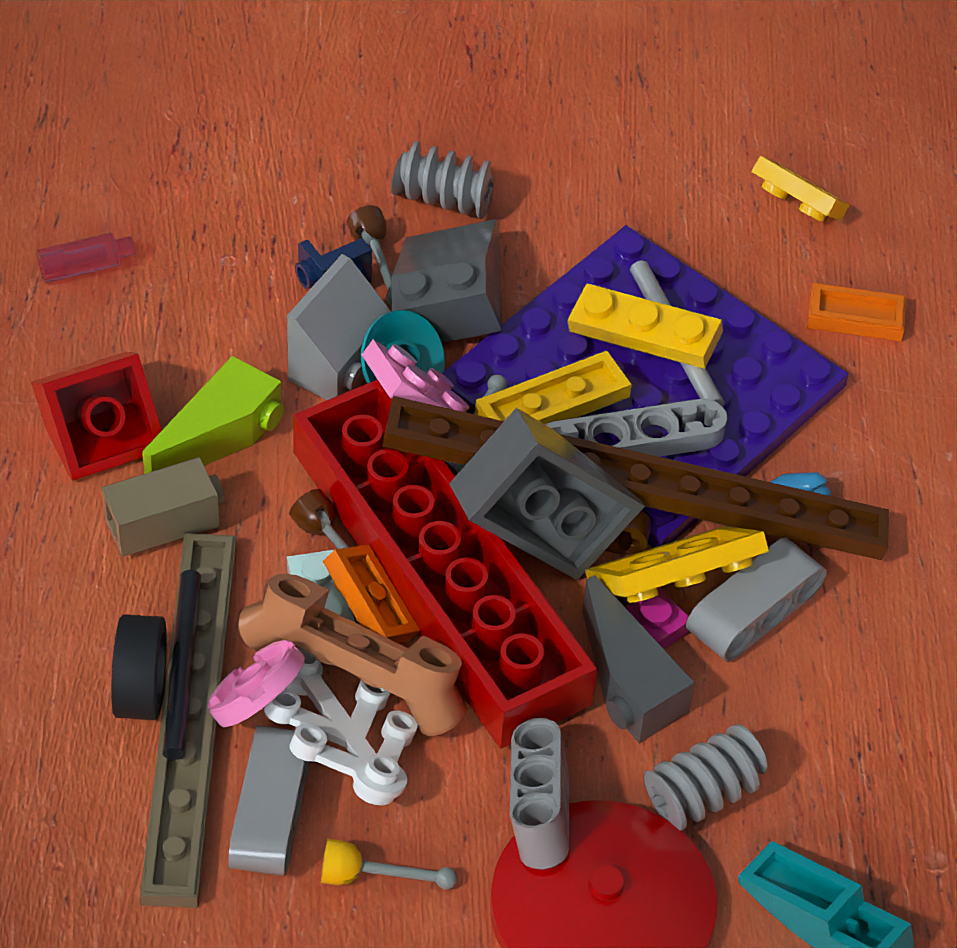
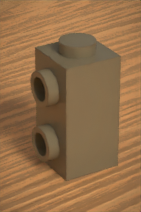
[102,457,225,557]

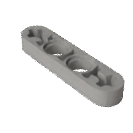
[545,399,727,457]

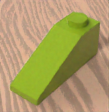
[142,356,284,474]

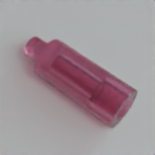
[36,232,135,283]

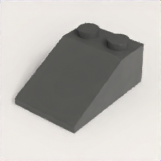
[391,219,502,343]
[449,408,645,580]

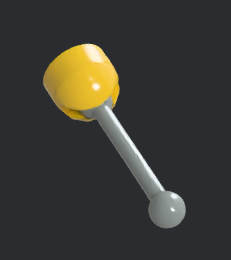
[321,838,458,889]

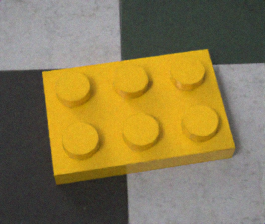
[585,526,769,603]

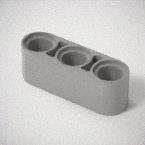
[686,537,827,662]
[510,718,569,869]
[228,725,310,876]

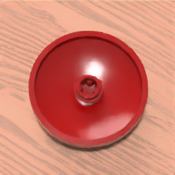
[490,800,717,948]

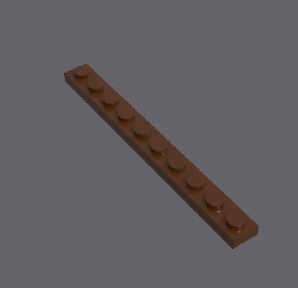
[382,396,889,560]

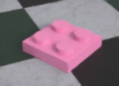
[361,339,469,412]

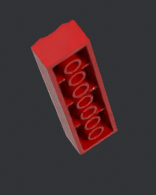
[293,379,597,749]

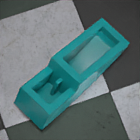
[738,841,915,948]

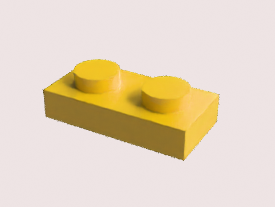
[751,156,850,222]

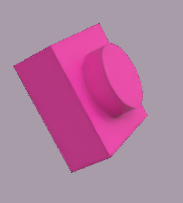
[625,587,690,649]

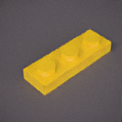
[567,283,723,369]
[475,351,632,424]

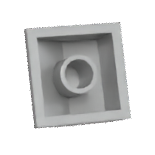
[287,254,391,400]

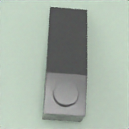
[582,575,695,743]

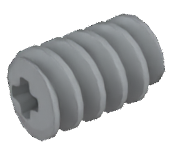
[391,141,494,219]
[643,724,767,831]

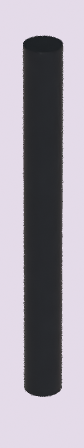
[162,570,201,760]

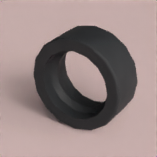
[111,614,167,720]

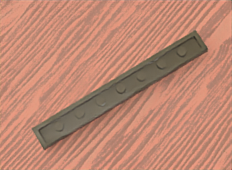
[140,533,237,908]

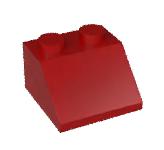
[31,352,162,480]

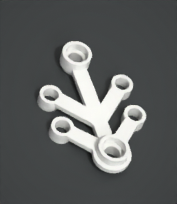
[264,647,418,805]

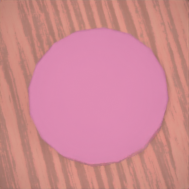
[208,640,305,728]

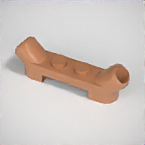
[238,574,467,737]

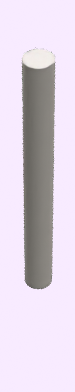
[630,260,725,406]

